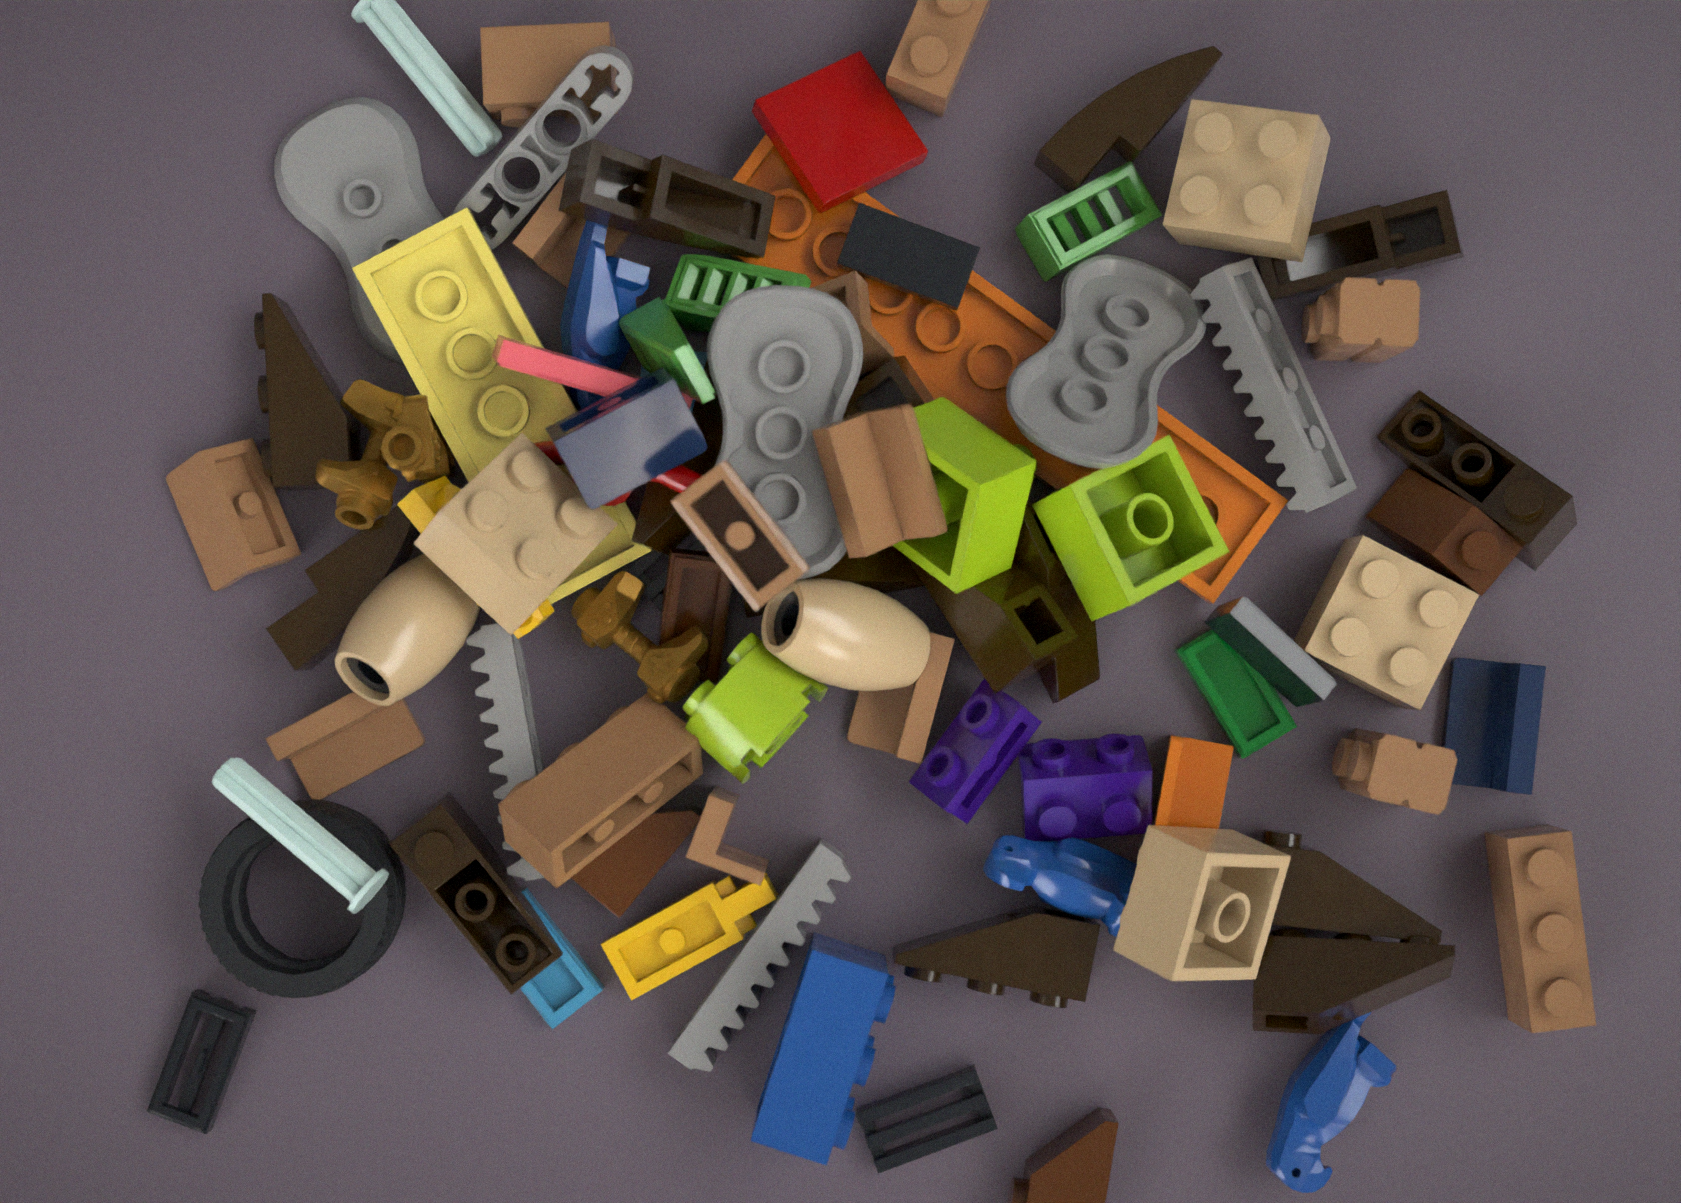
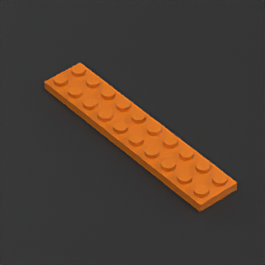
[731,134,1289,604]

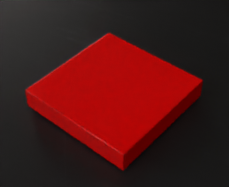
[751,51,929,214]

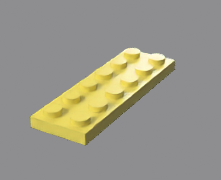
[352,207,652,604]

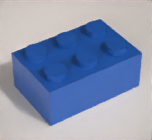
[750,932,896,1166]

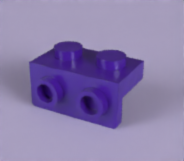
[908,678,1042,824]
[1017,733,1152,842]

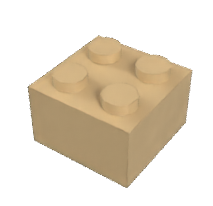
[1163,99,1331,262]
[414,433,618,635]
[1294,535,1479,710]
[1113,825,1291,981]

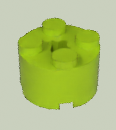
[682,632,828,784]

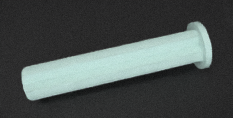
[351,0,502,157]
[212,757,389,914]

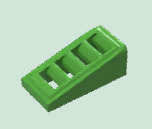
[1015,161,1162,282]
[665,254,811,332]
[619,297,715,404]

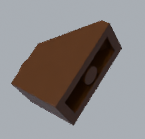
[1364,468,1523,597]
[571,805,703,918]
[1008,1107,1119,1203]

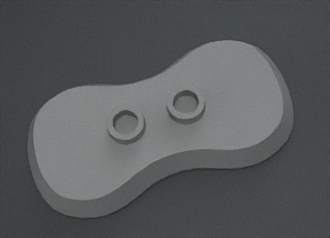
[274,97,445,364]
[1006,254,1206,469]
[707,285,863,580]

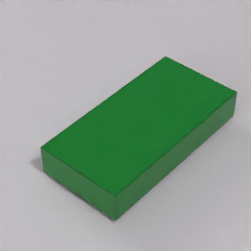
[1174,628,1297,759]

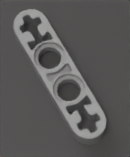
[452,45,634,250]

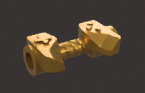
[315,379,405,530]
[381,395,455,484]
[571,571,708,704]

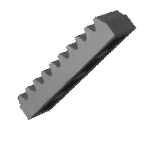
[1190,257,1357,513]
[466,623,544,881]
[668,837,851,1072]

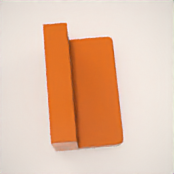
[1153,734,1234,829]

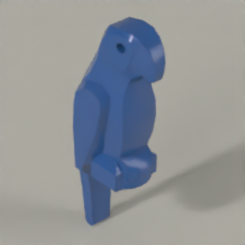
[560,220,650,411]
[983,835,1137,937]
[1266,1012,1397,1193]

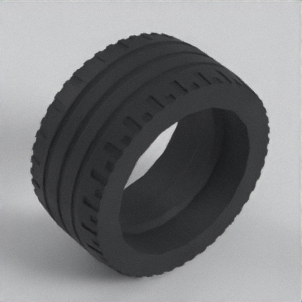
[198,799,406,998]

